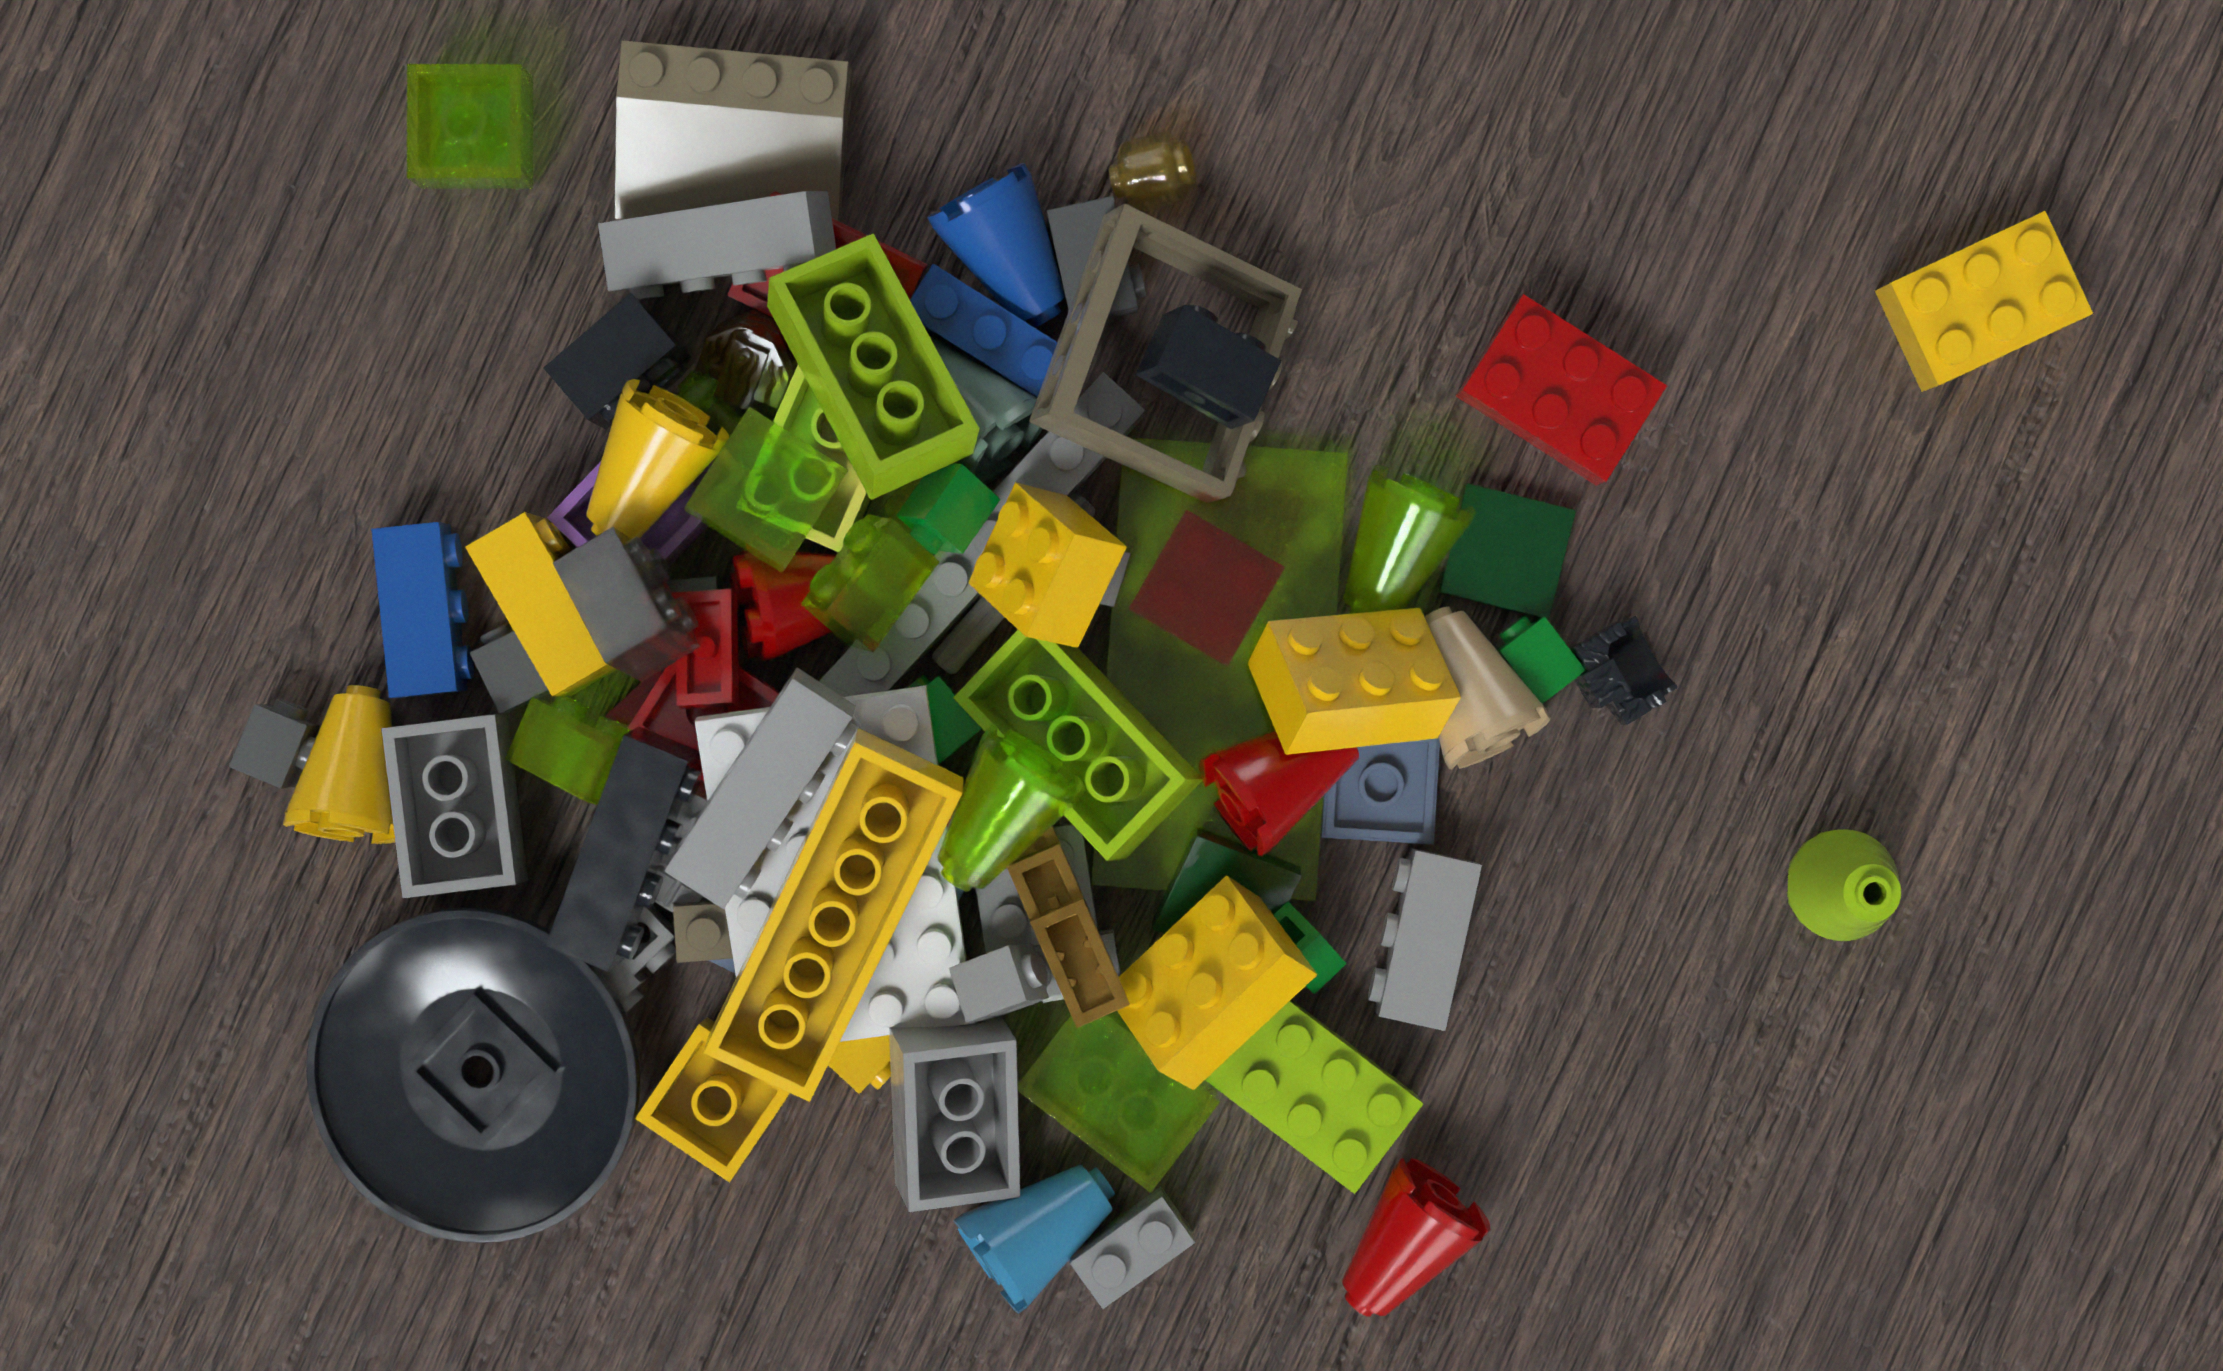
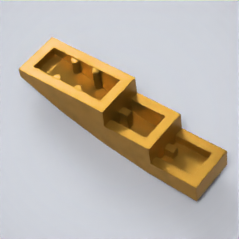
[984,789,1130,1028]

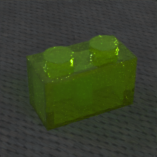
[801,514,940,653]
[505,696,631,805]

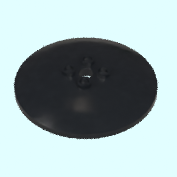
[306,907,640,1243]

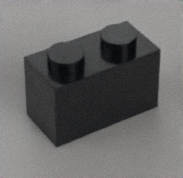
[1135,305,1281,429]

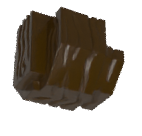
[695,309,798,409]

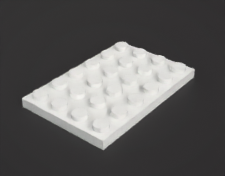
[695,686,975,1042]

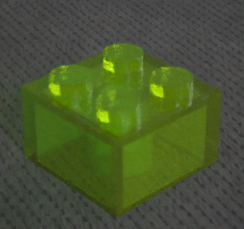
[407,64,533,189]
[684,407,848,573]

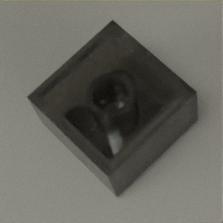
[553,527,701,681]

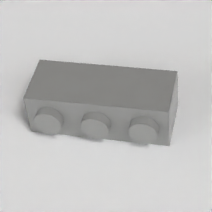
[1368,848,1482,1031]

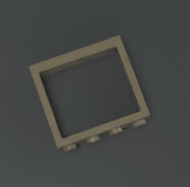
[1029,204,1302,503]

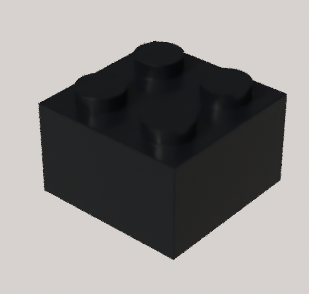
[543,293,690,429]

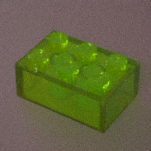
[1017,1012,1220,1193]

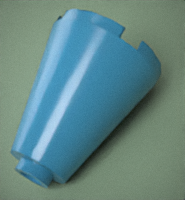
[953,1164,1115,1314]

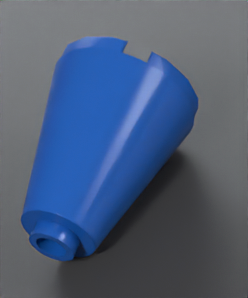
[927,163,1066,327]

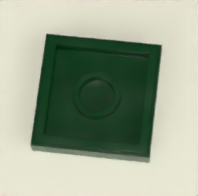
[1438,483,1576,619]
[1152,827,1302,934]

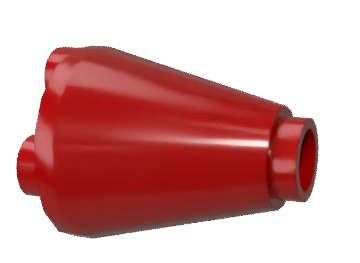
[729,548,890,661]

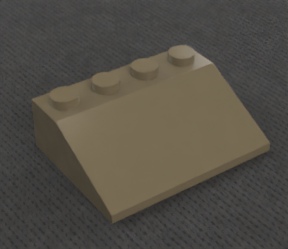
[615,41,854,222]

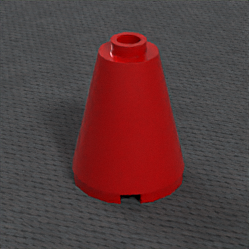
[1198,730,1359,856]
[1342,1158,1491,1317]

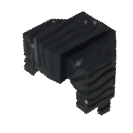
[1570,616,1678,725]

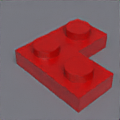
[620,589,739,709]

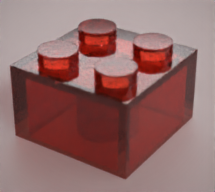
[1128,509,1285,667]

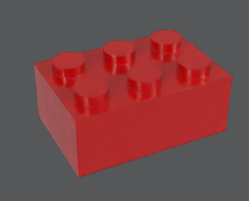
[1456,294,1667,486]

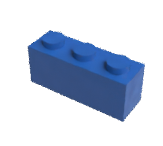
[910,264,1058,398]
[371,522,474,698]

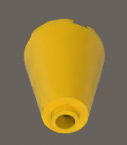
[586,379,730,546]
[283,685,395,844]

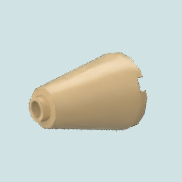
[1425,607,1551,770]

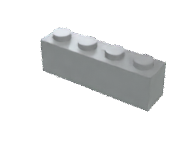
[598,191,836,300]
[664,668,858,909]

